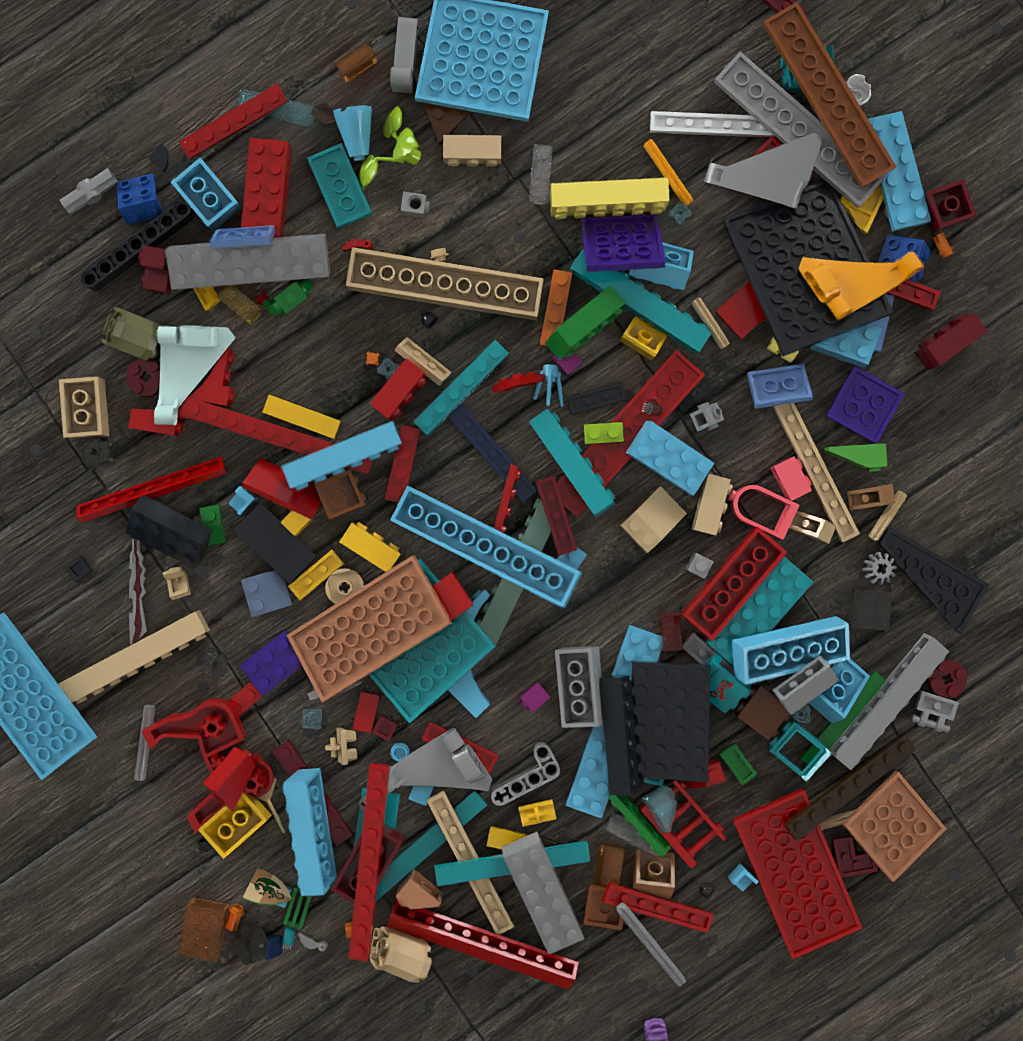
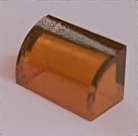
[334,43,377,83]
[594,843,625,887]

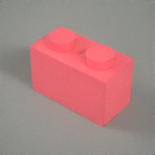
[770,456,812,501]

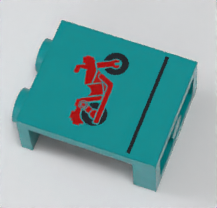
[705,652,752,713]

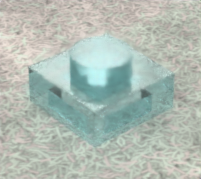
[302,708,323,729]

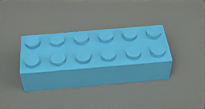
[281,422,401,490]
[732,616,850,685]
[283,768,337,896]

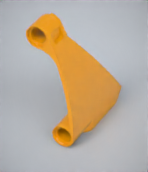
[798,251,924,320]

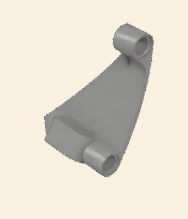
[704,132,821,209]
[387,728,492,794]

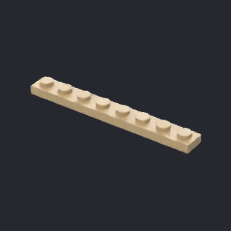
[772,403,860,543]
[427,790,514,935]

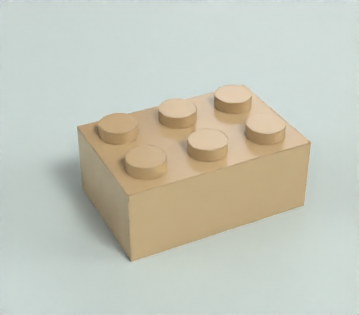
[59,376,109,439]

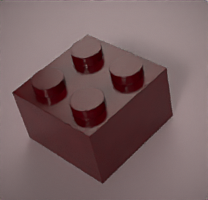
[924,179,977,234]

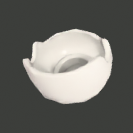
[846,74,871,106]

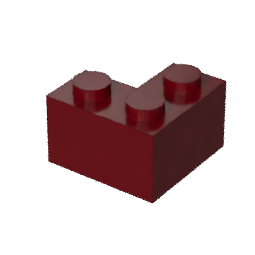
[139,246,172,295]

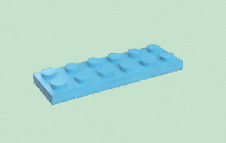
[868,111,931,232]

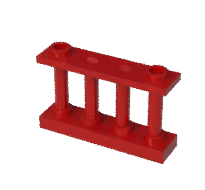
[639,780,726,868]

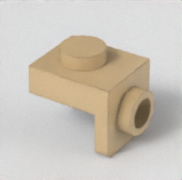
[163,567,191,600]

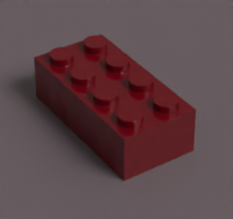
[331,824,405,904]

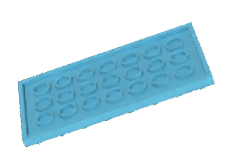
[0,613,97,780]

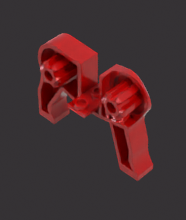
[141,698,274,834]

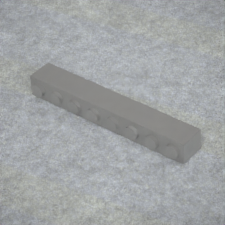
[830,633,949,770]

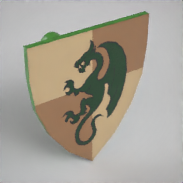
[242,868,292,905]

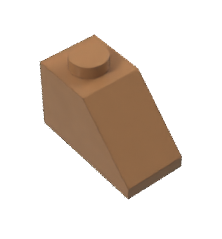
[847,484,896,510]

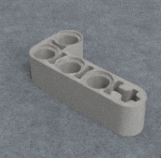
[390,17,418,94]
[491,741,560,806]

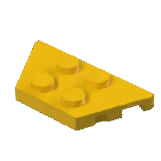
[840,184,883,235]

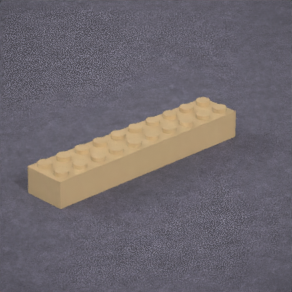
[346,247,543,321]

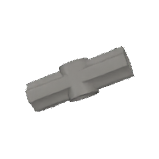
[60,168,119,215]

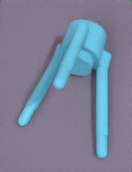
[533,364,564,407]

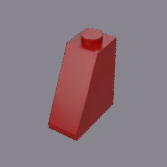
[203,747,256,811]

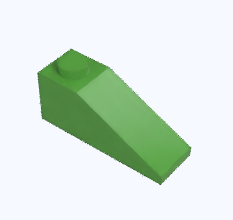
[824,443,887,472]

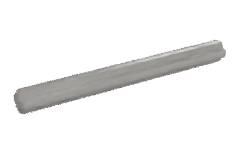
[616,902,686,987]

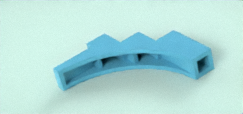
[448,589,491,718]

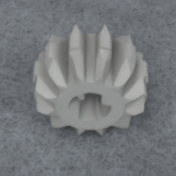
[862,552,897,585]

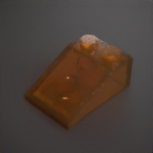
[180,898,230,963]

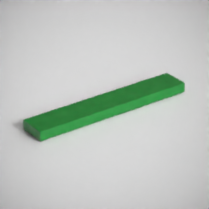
[799,670,886,764]

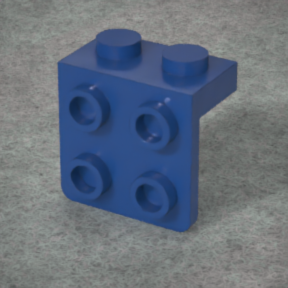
[117,174,164,225]
[877,235,930,283]

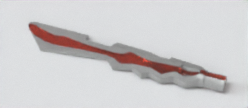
[129,540,147,645]

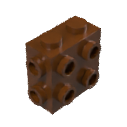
[735,684,791,740]

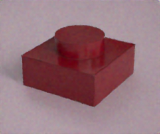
[372,715,398,742]

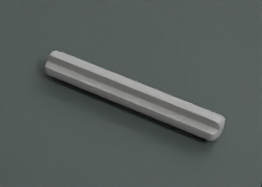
[134,705,155,781]

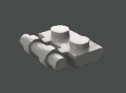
[910,690,959,733]

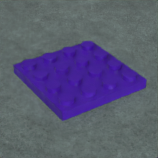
[581,214,666,272]

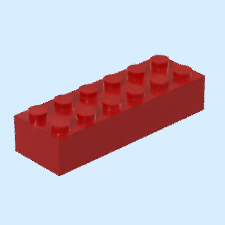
[241,138,292,238]
[679,527,787,641]

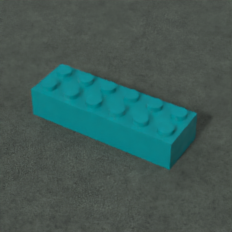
[705,556,813,667]

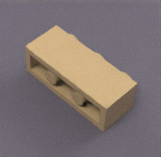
[443,135,501,167]
[691,474,732,535]

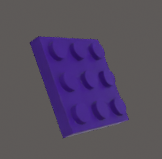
[825,366,904,444]

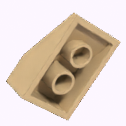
[619,486,687,553]

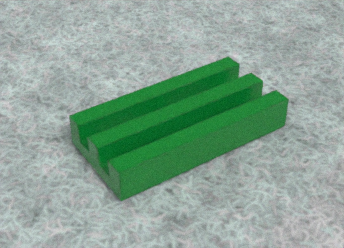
[283,886,312,930]

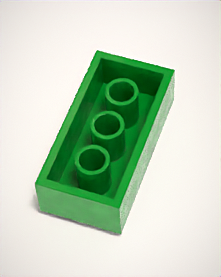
[545,285,626,360]

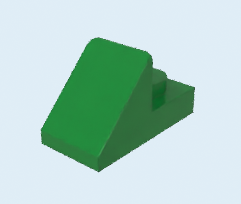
[199,505,226,546]

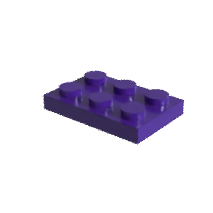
[239,631,302,696]

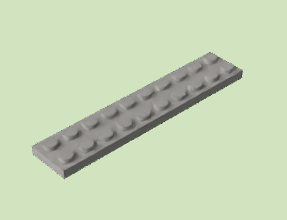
[714,52,885,208]

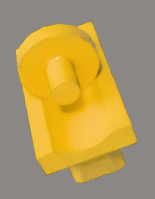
[518,799,556,827]

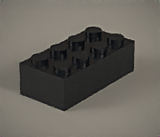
[126,495,212,569]

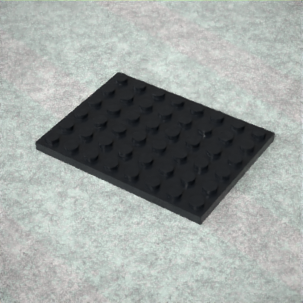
[723,180,893,356]

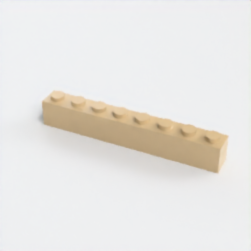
[58,610,210,705]

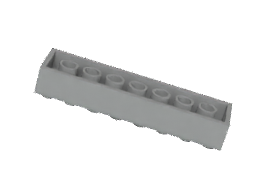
[165,234,331,289]

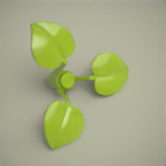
[359,106,421,190]

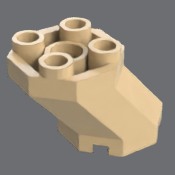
[370,926,431,983]

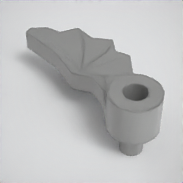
[298,931,328,951]

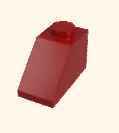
[683,759,725,789]

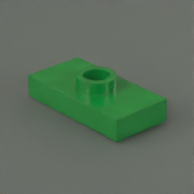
[719,743,758,786]

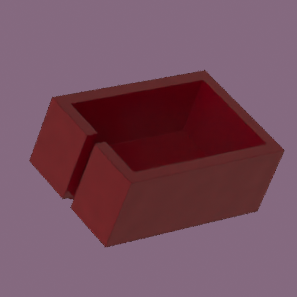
[914,313,988,371]

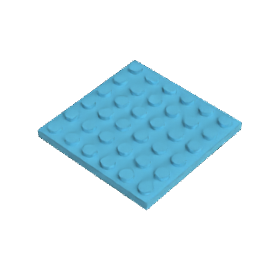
[415,0,549,122]

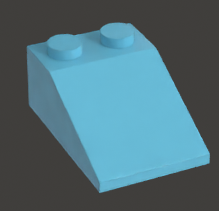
[809,659,870,723]

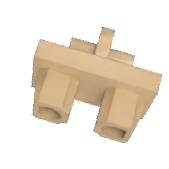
[325,727,357,765]

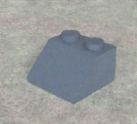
[241,570,293,617]

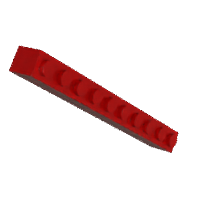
[387,899,579,990]

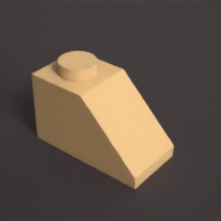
[789,511,836,544]

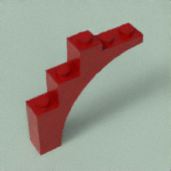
[128,347,236,437]

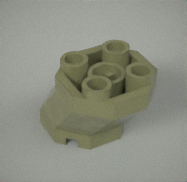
[102,307,161,361]

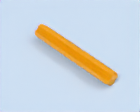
[644,139,693,206]

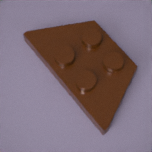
[414,73,468,144]

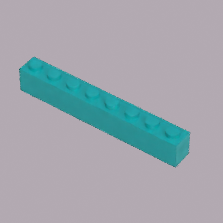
[569,249,711,355]

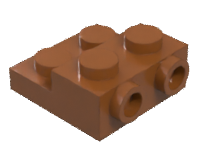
[314,470,366,520]
[583,884,626,930]

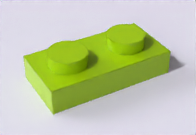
[583,422,624,444]

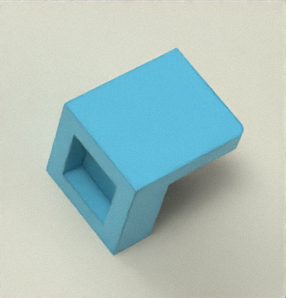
[229,486,258,516]
[728,863,759,891]

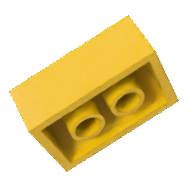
[198,793,272,859]

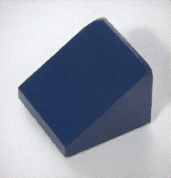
[264,935,283,960]

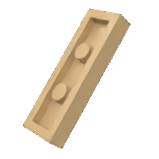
[395,337,452,386]

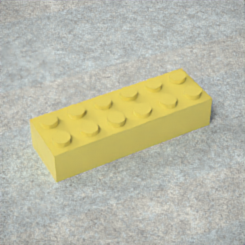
[550,178,669,219]

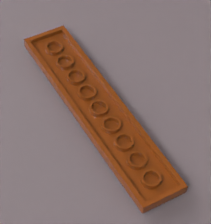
[762,2,896,189]

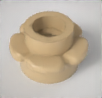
[430,248,449,262]

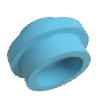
[391,742,410,762]

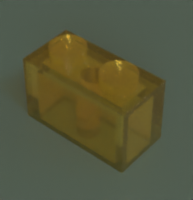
[217,285,263,325]

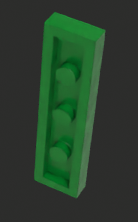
[609,795,671,858]

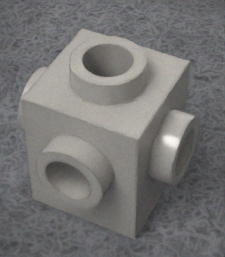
[690,402,724,432]

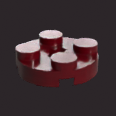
[126,358,160,397]
[926,659,967,698]

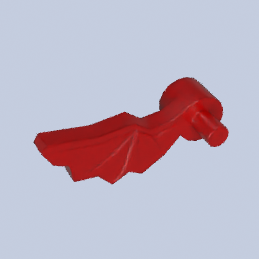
[342,238,373,252]

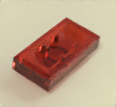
[660,612,683,652]

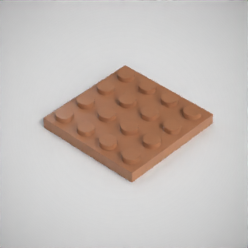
[842,771,947,882]

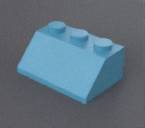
[629,242,694,290]

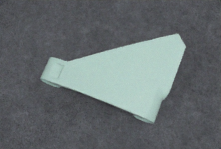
[154,325,236,425]

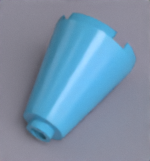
[333,105,372,161]

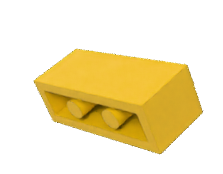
[340,522,402,572]

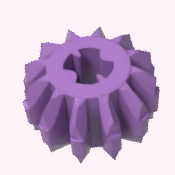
[644,1018,668,1041]

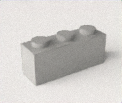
[773,656,839,715]

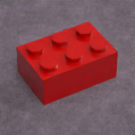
[370,358,427,422]

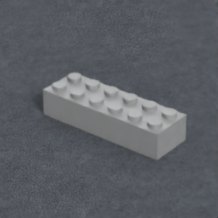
[502,832,584,954]

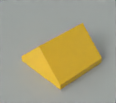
[620,315,667,361]

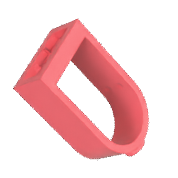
[728,485,799,540]

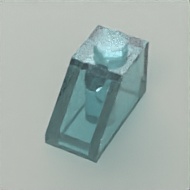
[643,786,677,833]

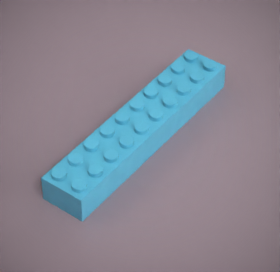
[390,486,583,608]

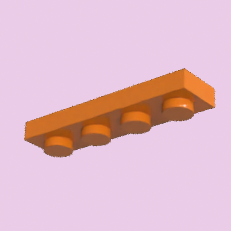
[540,269,572,347]

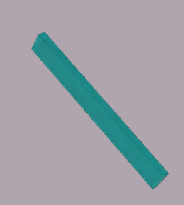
[376,790,487,901]
[434,841,590,886]

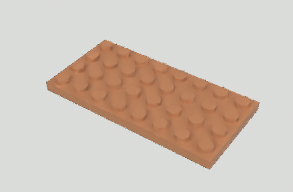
[287,555,452,703]

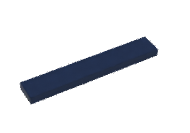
[448,404,538,503]

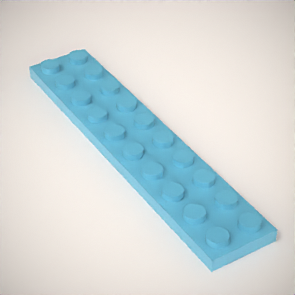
[565,625,666,819]

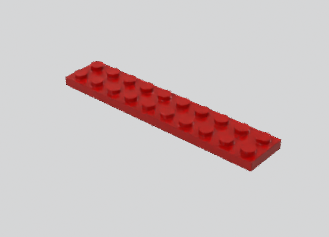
[557,349,705,517]

